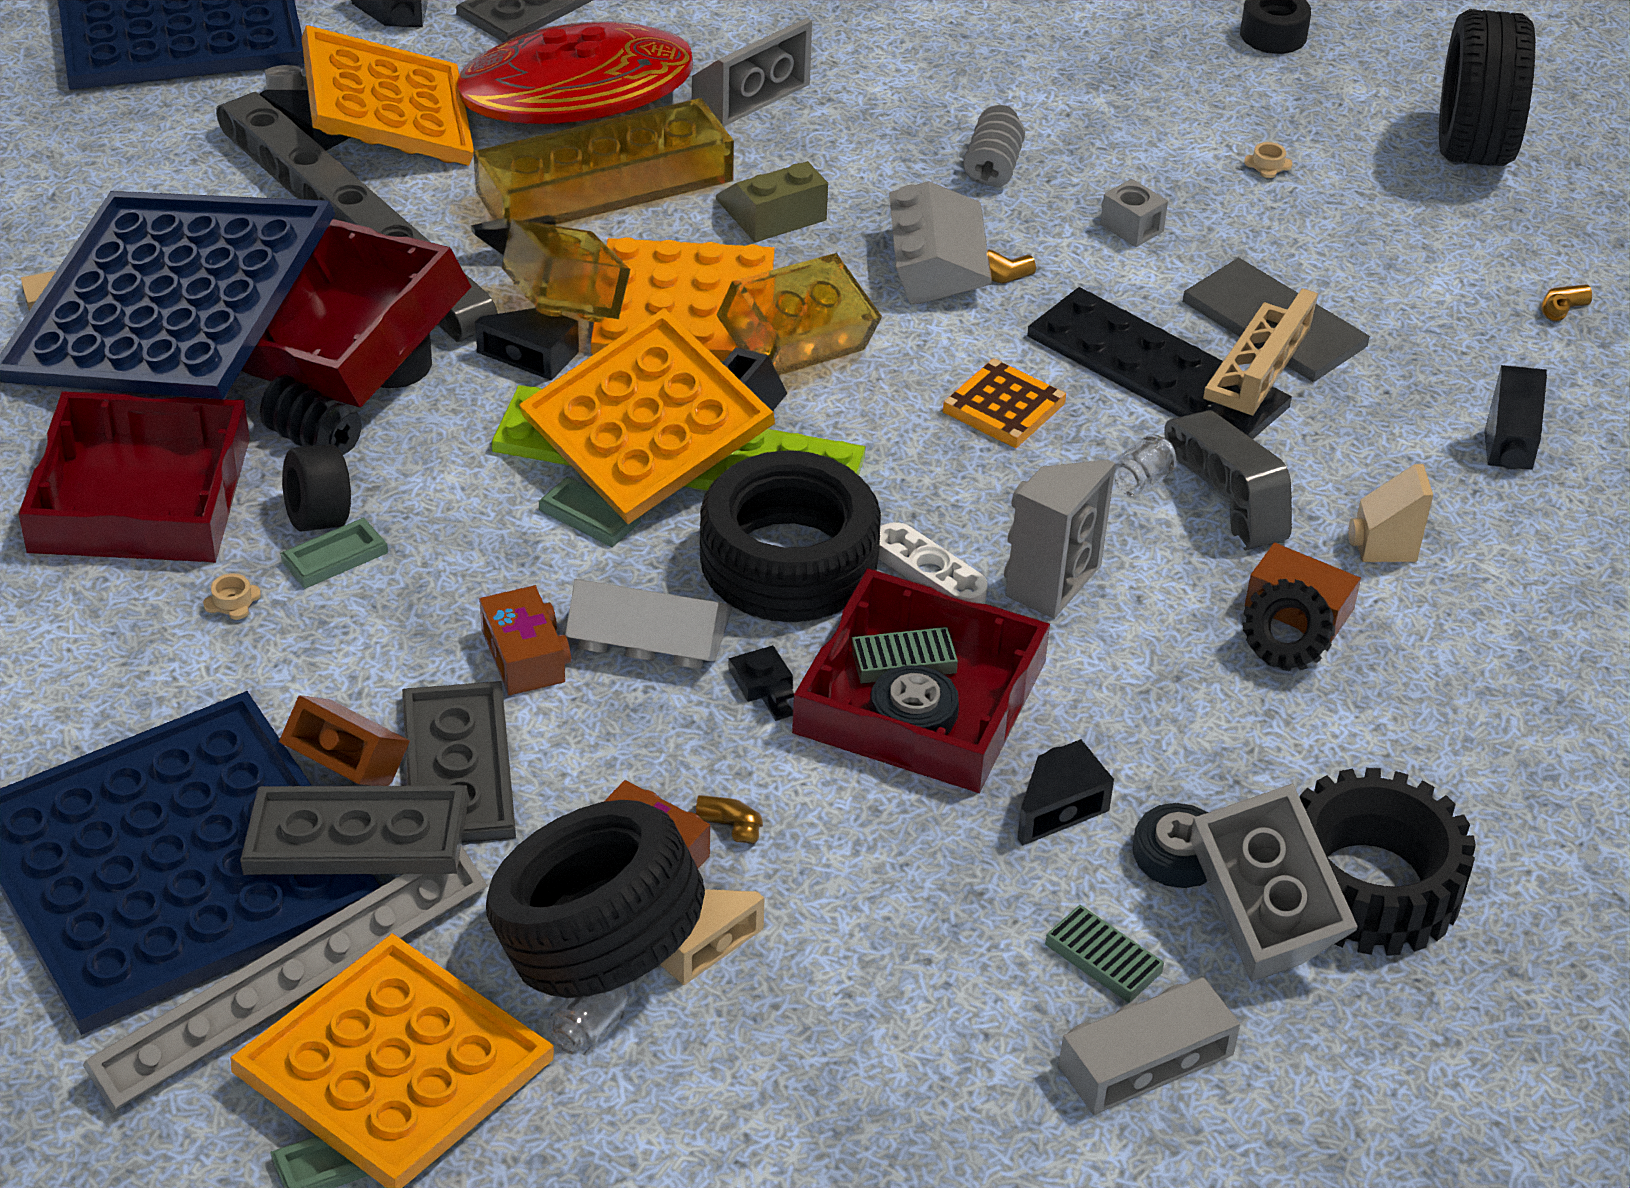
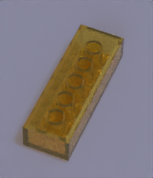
[473,98,734,225]

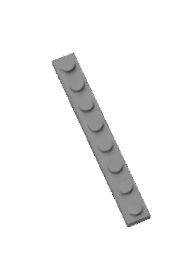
[83,845,488,1113]

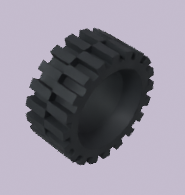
[1300,767,1476,956]

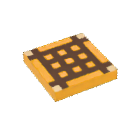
[943,358,1066,448]

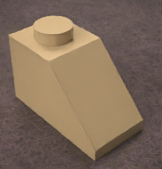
[1348,464,1433,562]
[660,889,765,985]

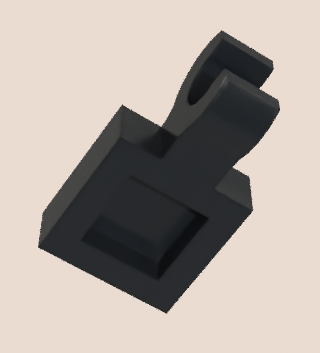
[728,645,794,721]

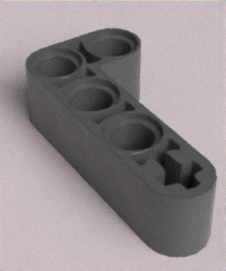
[1164,410,1292,551]

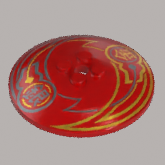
[457,21,693,124]

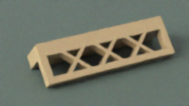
[1203,288,1318,416]

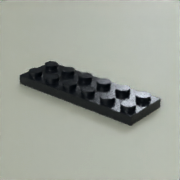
[1027,287,1292,439]

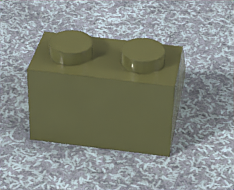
[716,161,828,243]

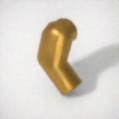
[988,249,1036,284]
[1541,284,1592,321]
[695,795,763,844]

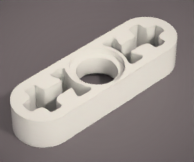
[878,522,987,604]

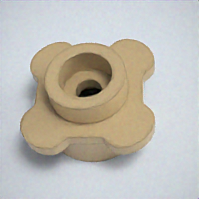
[1244,142,1293,178]
[203,573,261,620]

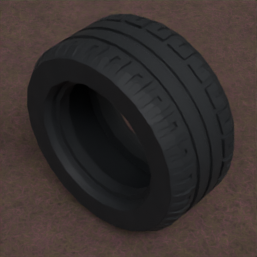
[1439,9,1536,166]
[700,450,881,622]
[486,800,705,998]

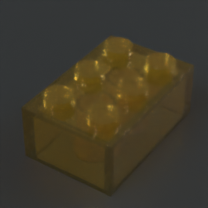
[501,219,631,322]
[716,253,882,375]

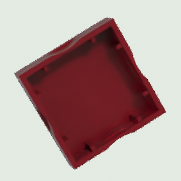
[241,219,472,408]
[18,391,250,563]
[792,568,1050,794]

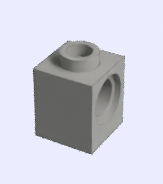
[1100,179,1168,247]

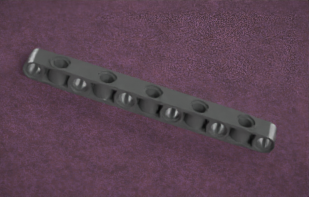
[216,92,498,342]

